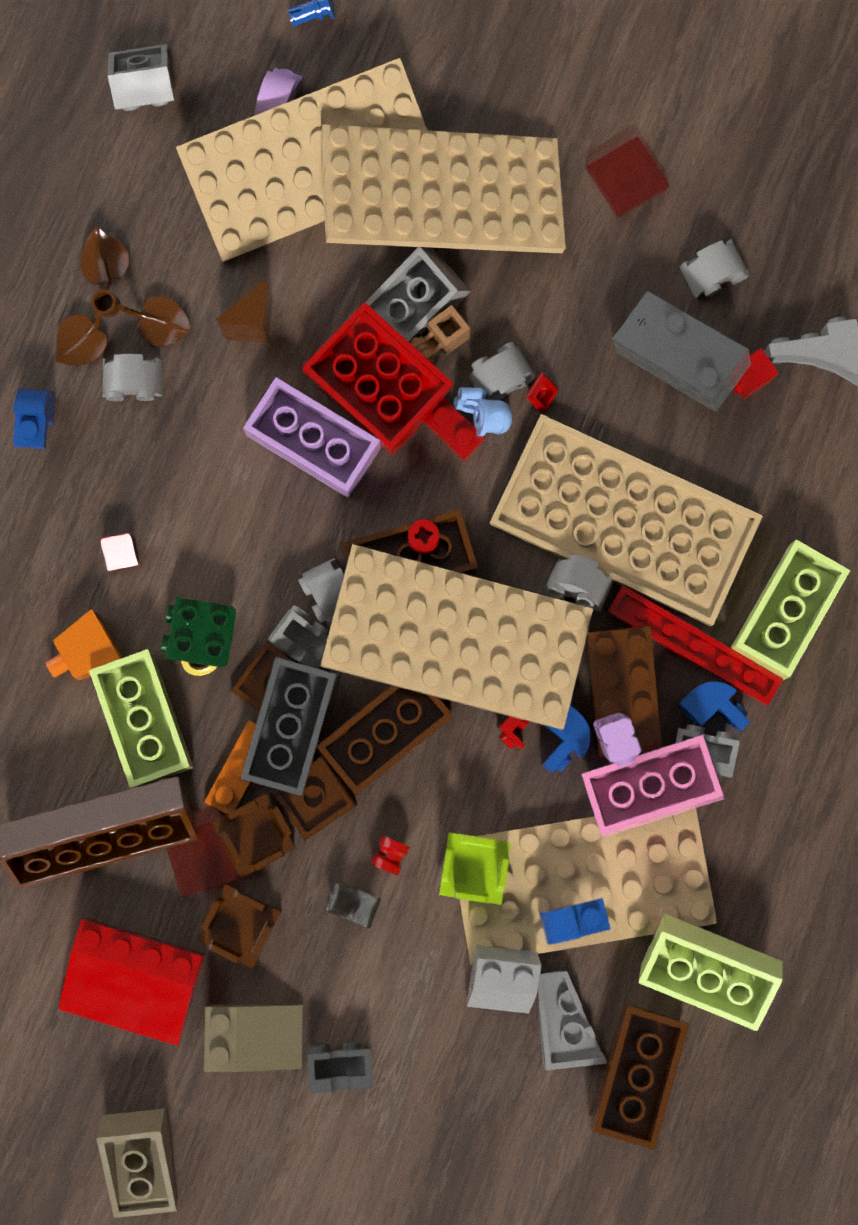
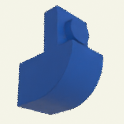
[13,389,56,449]
[676,682,750,732]
[541,705,590,774]
[539,898,611,945]

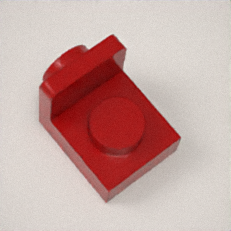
[498,716,530,750]

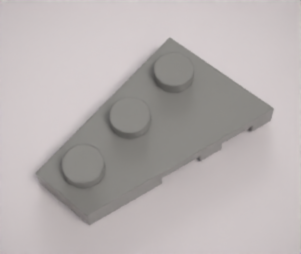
[536,970,607,1071]

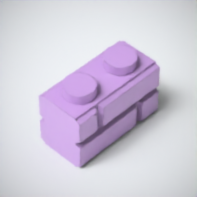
[593,713,641,767]

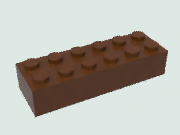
[0,776,198,890]

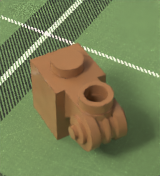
[410,305,470,363]

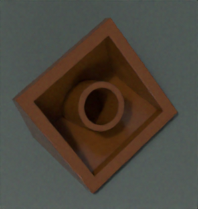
[216,280,273,343]

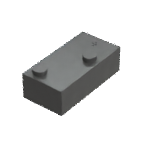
[612,291,751,412]
[241,657,337,796]

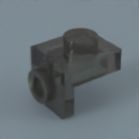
[326,882,381,928]

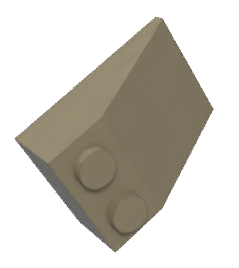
[204,1004,303,1072]
[96,1108,177,1218]

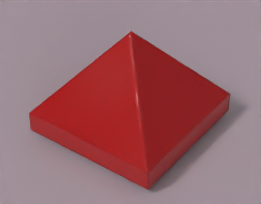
[526,373,559,414]

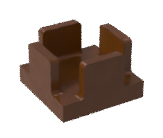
[210,793,295,878]
[197,884,282,969]

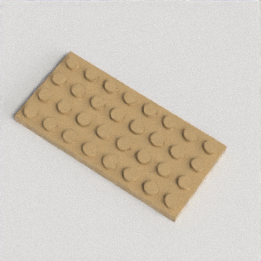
[176,58,428,262]
[321,124,566,253]
[490,414,763,627]
[320,544,593,730]
[459,808,717,965]

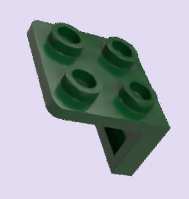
[160,597,236,668]

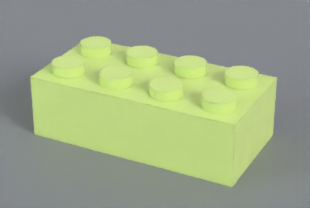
[731,540,850,680]
[89,649,194,788]
[638,913,783,1031]

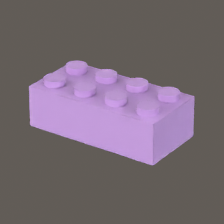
[243,377,381,498]

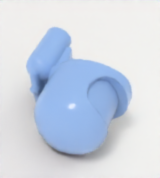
[454,387,512,436]

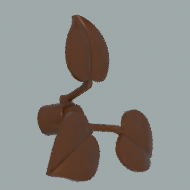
[55,228,191,366]

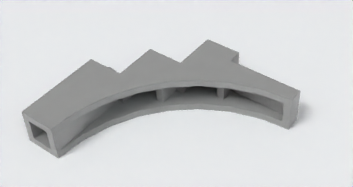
[764,316,858,386]

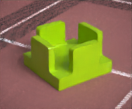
[439,832,511,905]

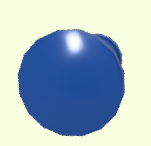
[288,0,335,27]

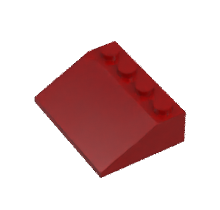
[302,302,454,457]
[58,918,207,1046]

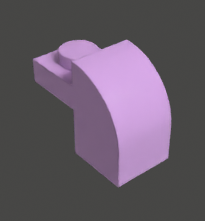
[254,68,303,116]

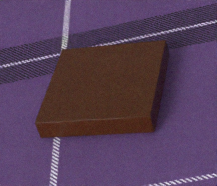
[230,641,297,712]
[270,755,356,841]

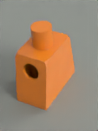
[45,609,123,680]

